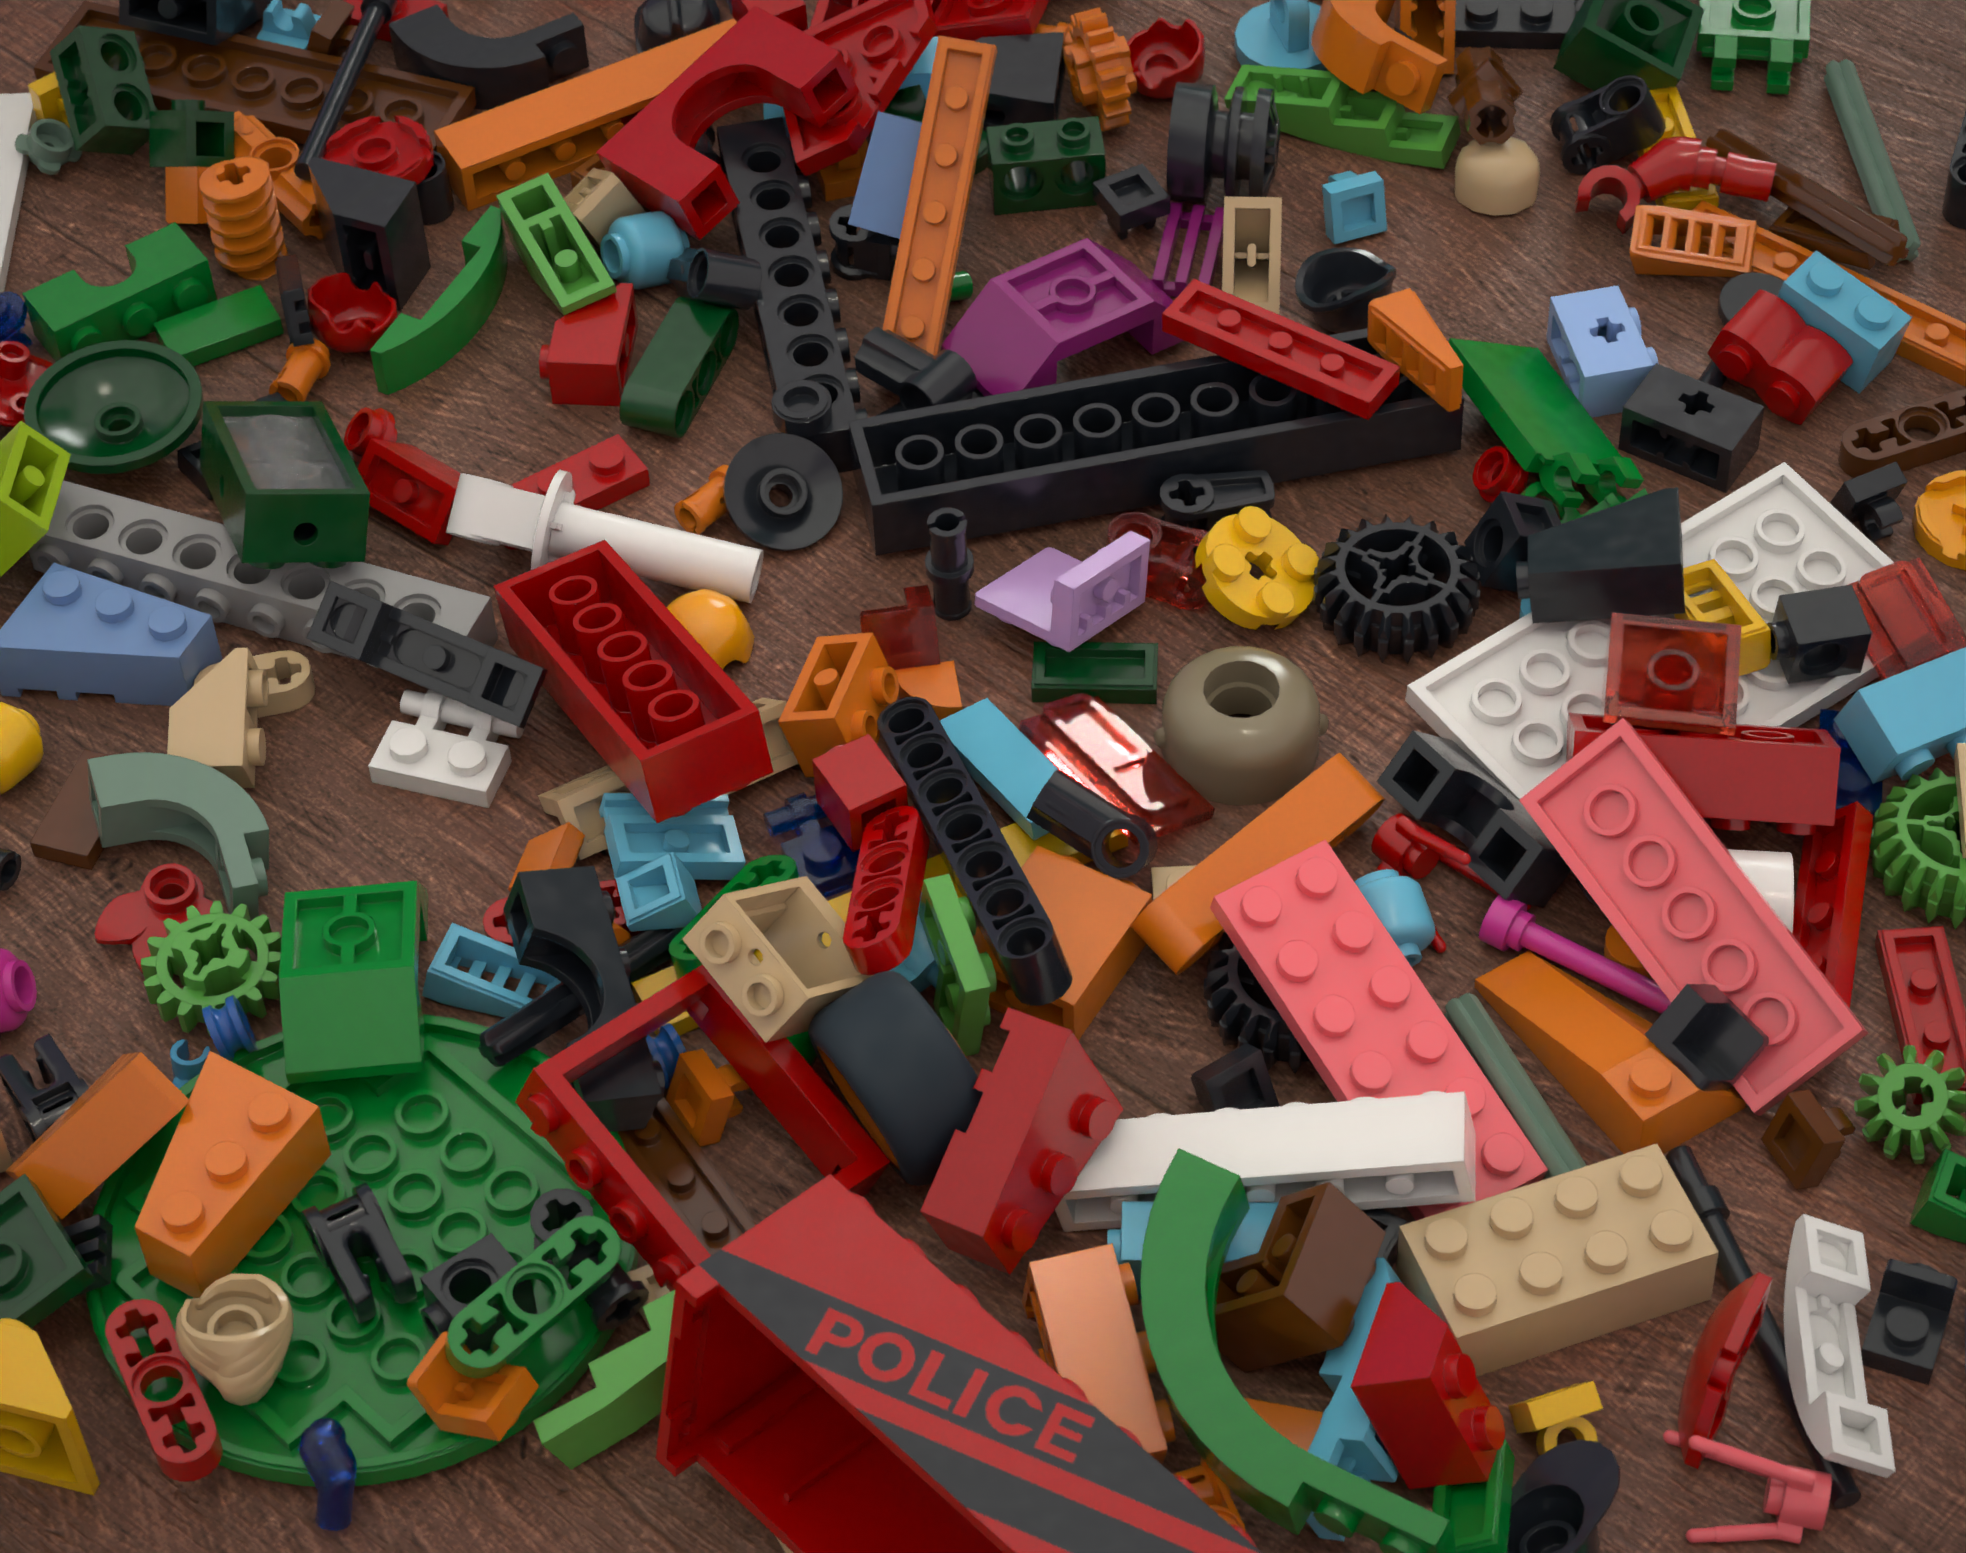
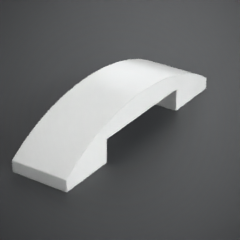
[1784,1214,1895,1478]

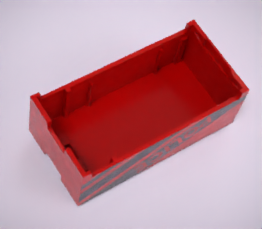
[655,1174,1262,1553]

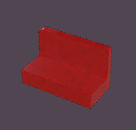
[358,438,460,546]

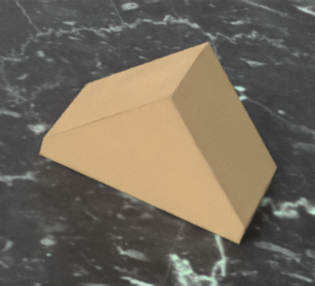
[564,168,645,248]
[1222,196,1282,314]

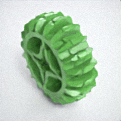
[1870,767,1966,929]

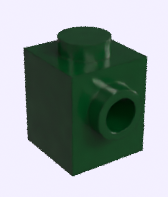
[149,99,234,168]

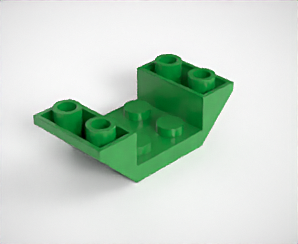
[279,880,429,1084]

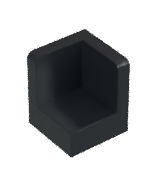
[1644,984,1769,1091]

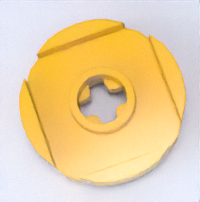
[1195,506,1319,630]

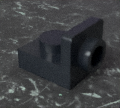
[1861,1259,1958,1385]

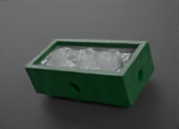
[200,401,370,569]

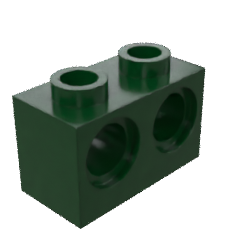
[50,25,157,155]
[986,116,1106,215]

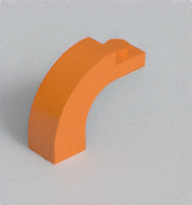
[1311,0,1448,114]

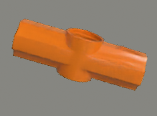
[234,111,323,240]

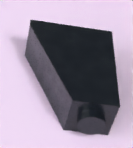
[1516,487,1685,623]

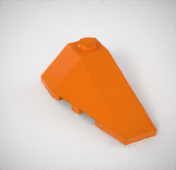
[1474,950,1746,1154]

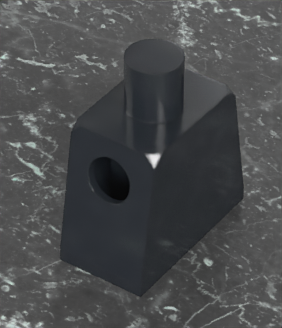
[974,32,1065,132]

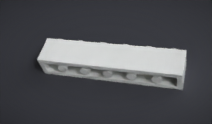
[1055,1091,1476,1232]

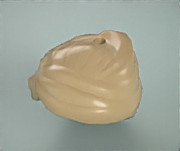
[175,1273,293,1406]

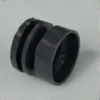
[1166,82,1280,203]

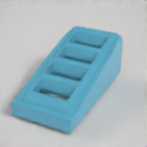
[422,923,561,1018]

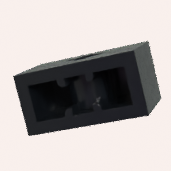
[1618,363,1764,493]

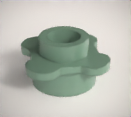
[15,118,82,175]

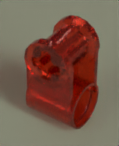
[1107,512,1208,610]

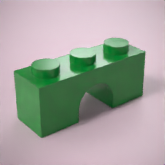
[22,222,217,362]

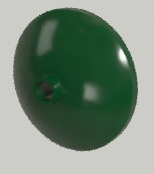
[24,340,204,475]

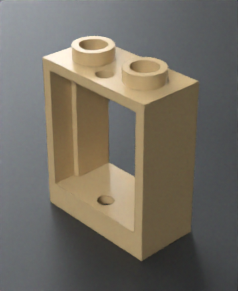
[682,876,873,1043]

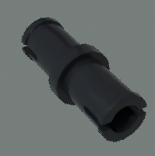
[925,507,974,621]

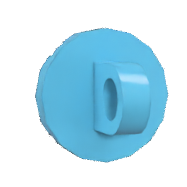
[1234,0,1329,71]

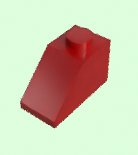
[539,283,639,407]

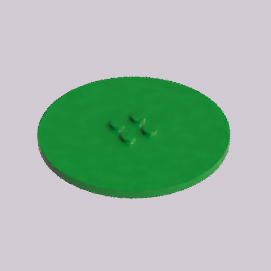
[86,1014,639,1487]

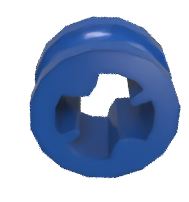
[202,995,258,1061]
[646,1023,686,1090]

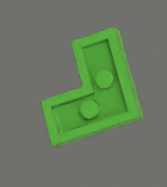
[918,874,997,1056]

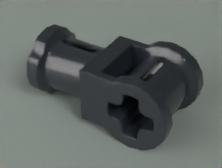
[829,204,900,281]
[530,1188,649,1331]

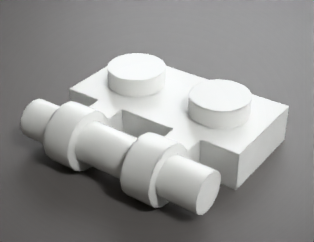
[368,689,525,808]

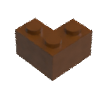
[1216,1182,1386,1373]

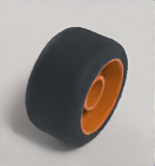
[808,971,983,1186]

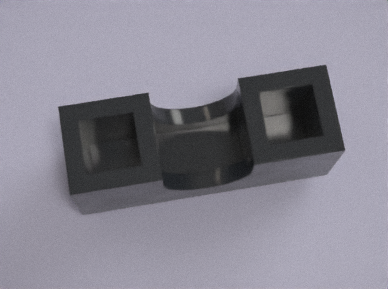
[1376,730,1571,908]

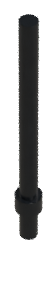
[294,0,398,181]
[1665,1145,1861,1509]

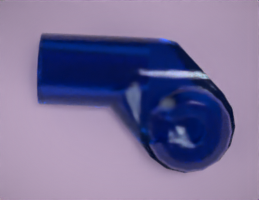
[299,1418,357,1531]

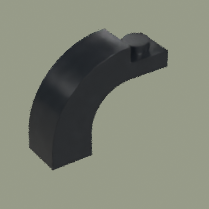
[388,4,589,110]

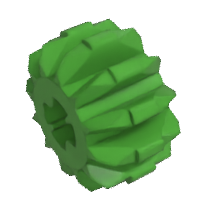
[1854,1045,1966,1165]

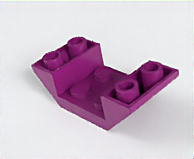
[941,238,1184,397]

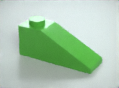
[496,173,617,315]

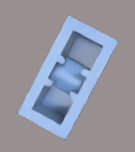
[1547,285,1659,418]

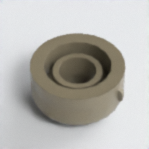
[1153,646,1329,805]

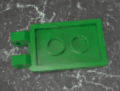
[1696,0,1810,95]
[1448,338,1644,508]

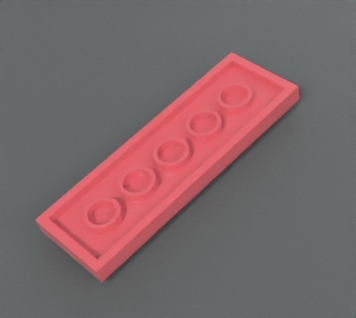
[1519,718,1869,1116]
[1210,839,1548,1221]

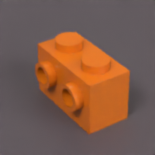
[778,632,899,778]

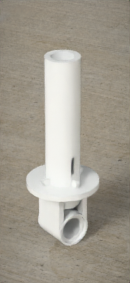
[446,470,764,603]

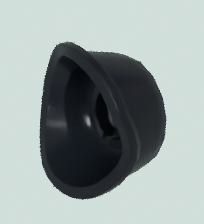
[1295,247,1397,333]

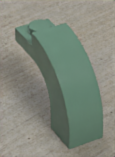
[87,752,269,920]

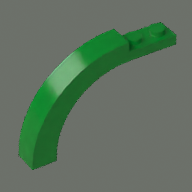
[1140,1148,1457,1553]

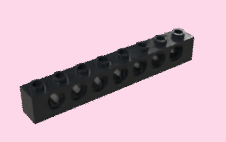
[716,117,868,473]

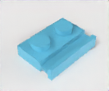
[599,793,746,880]

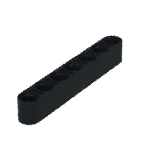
[877,697,1073,1006]

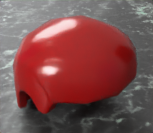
[1127,18,1206,99]
[308,273,398,353]

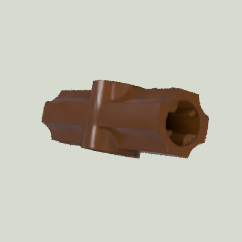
[1447,46,1523,145]

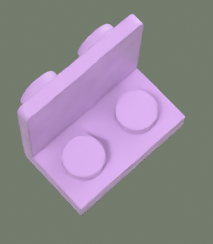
[975,531,1150,652]

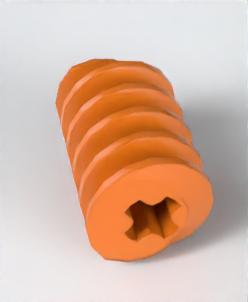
[199,156,288,281]

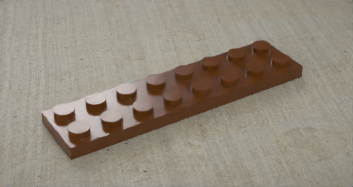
[33,0,477,153]

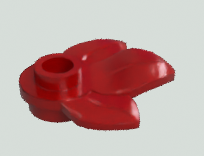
[94,863,213,974]

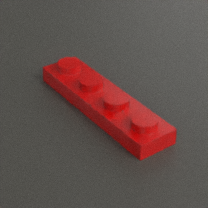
[1162,279,1400,420]
[1792,801,1874,1008]

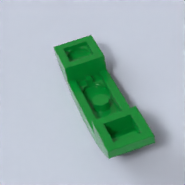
[370,206,508,395]

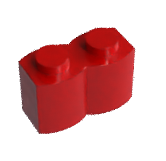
[1707,289,1854,425]

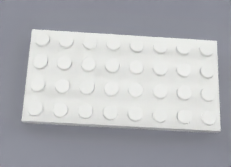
[1405,462,1954,800]

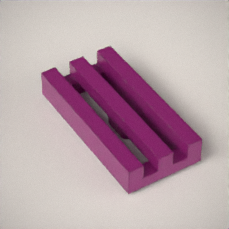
[1152,202,1224,297]

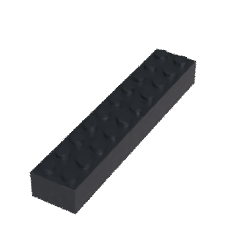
[848,328,1464,556]

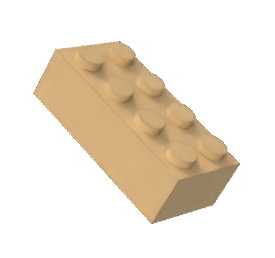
[1396,1143,1719,1377]

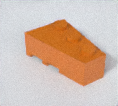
[134,1051,331,1298]

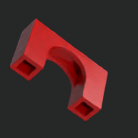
[596,5,859,240]

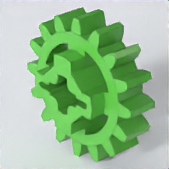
[141,901,281,1036]

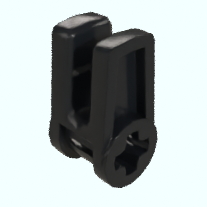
[1158,470,1275,555]
[0,1034,89,1143]
[301,1182,417,1324]

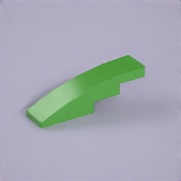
[1224,64,1461,169]
[534,1290,675,1470]

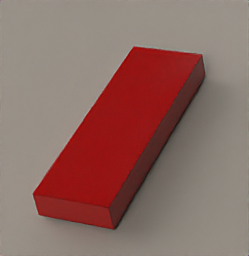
[1875,926,1966,1105]

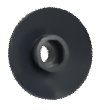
[723,433,843,551]

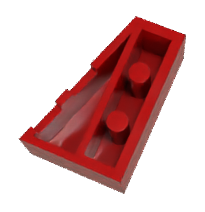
[920,1007,1124,1275]

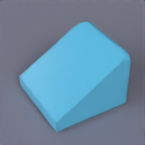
[616,852,702,932]

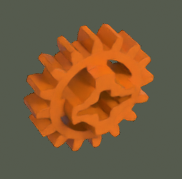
[1063,7,1137,132]

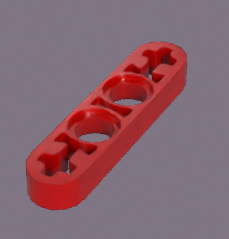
[843,806,930,975]

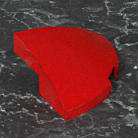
[1678,1272,1772,1469]

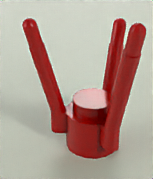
[1371,813,1532,953]

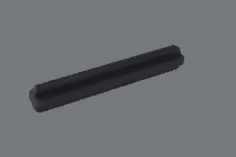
[478,927,684,1067]

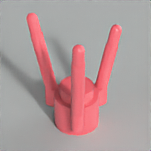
[1663,1430,1832,1544]

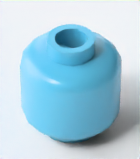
[600,211,690,290]
[1354,869,1436,967]

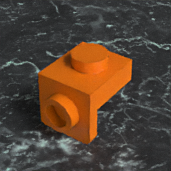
[407,1331,539,1441]

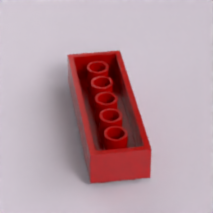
[493,540,774,823]

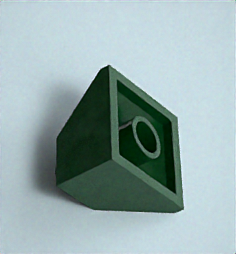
[1553,0,1705,91]

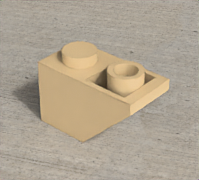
[167,647,269,788]

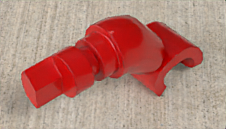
[1575,136,1776,234]

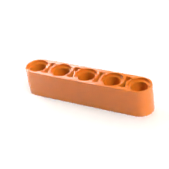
[1130,753,1385,975]

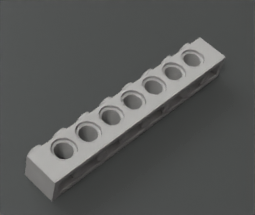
[28,481,498,668]

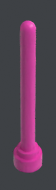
[1479,895,1671,1014]

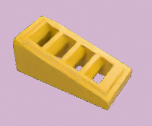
[1674,559,1771,683]

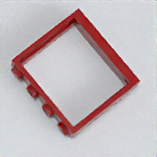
[515,964,891,1292]

